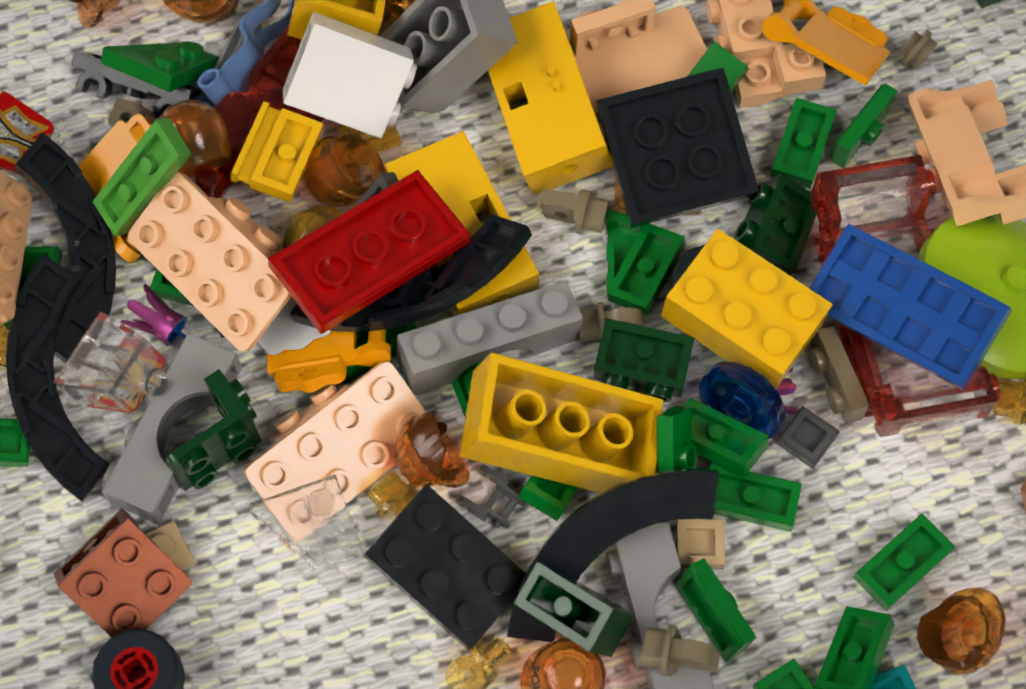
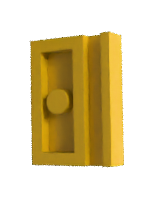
[231,101,323,203]

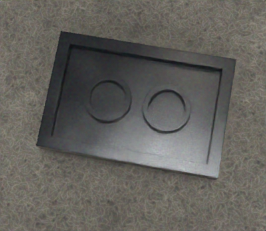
[362,484,526,650]

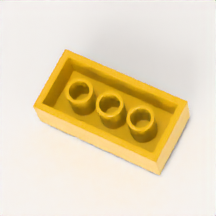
[459,352,663,493]

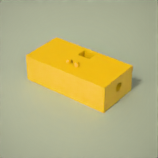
[488,1,614,195]
[384,131,539,317]

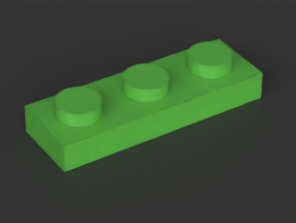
[93,118,192,236]

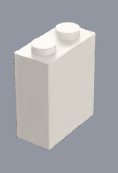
[283,11,417,139]

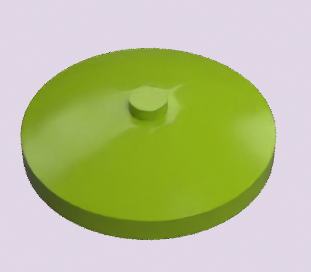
[917,214,1026,379]

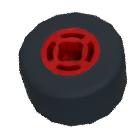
[92,629,185,689]

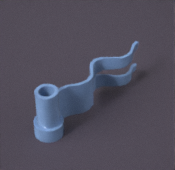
[197,0,295,130]

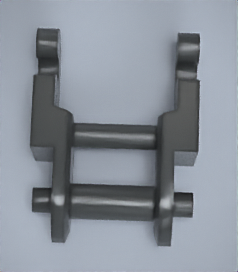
[456,465,526,529]

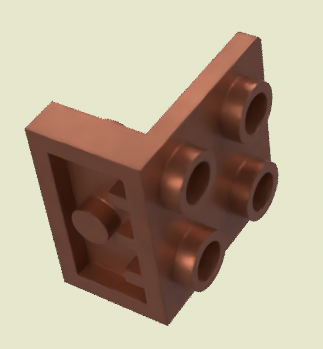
[54,508,192,637]

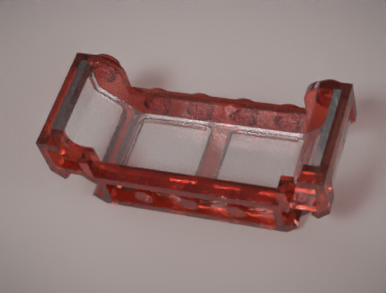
[810,155,1000,437]

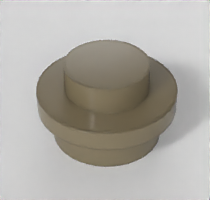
[899,29,937,69]

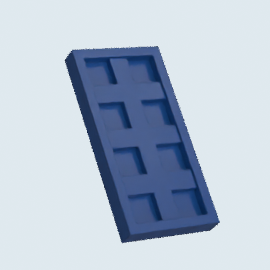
[809,223,1012,391]

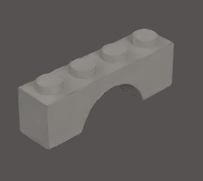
[396,281,583,395]
[102,333,242,525]
[606,523,715,689]

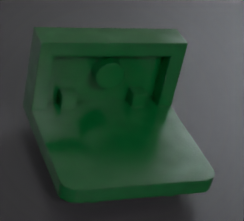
[166,369,261,491]

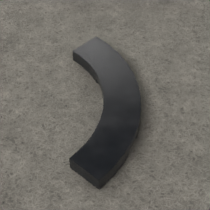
[15,132,116,372]
[290,214,532,332]
[6,254,110,503]
[507,468,719,643]

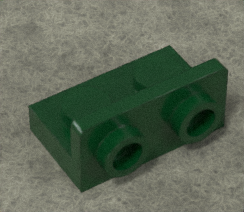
[734,174,822,275]
[593,318,695,402]

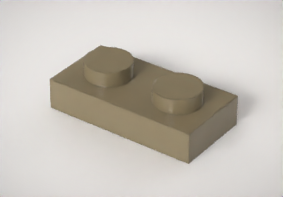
[809,325,870,425]

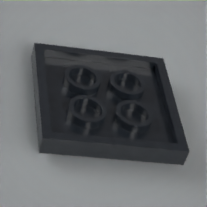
[596,67,759,228]

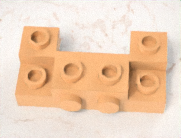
[706,0,827,108]
[906,79,1026,227]

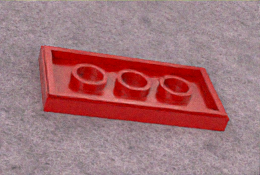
[268,170,472,334]

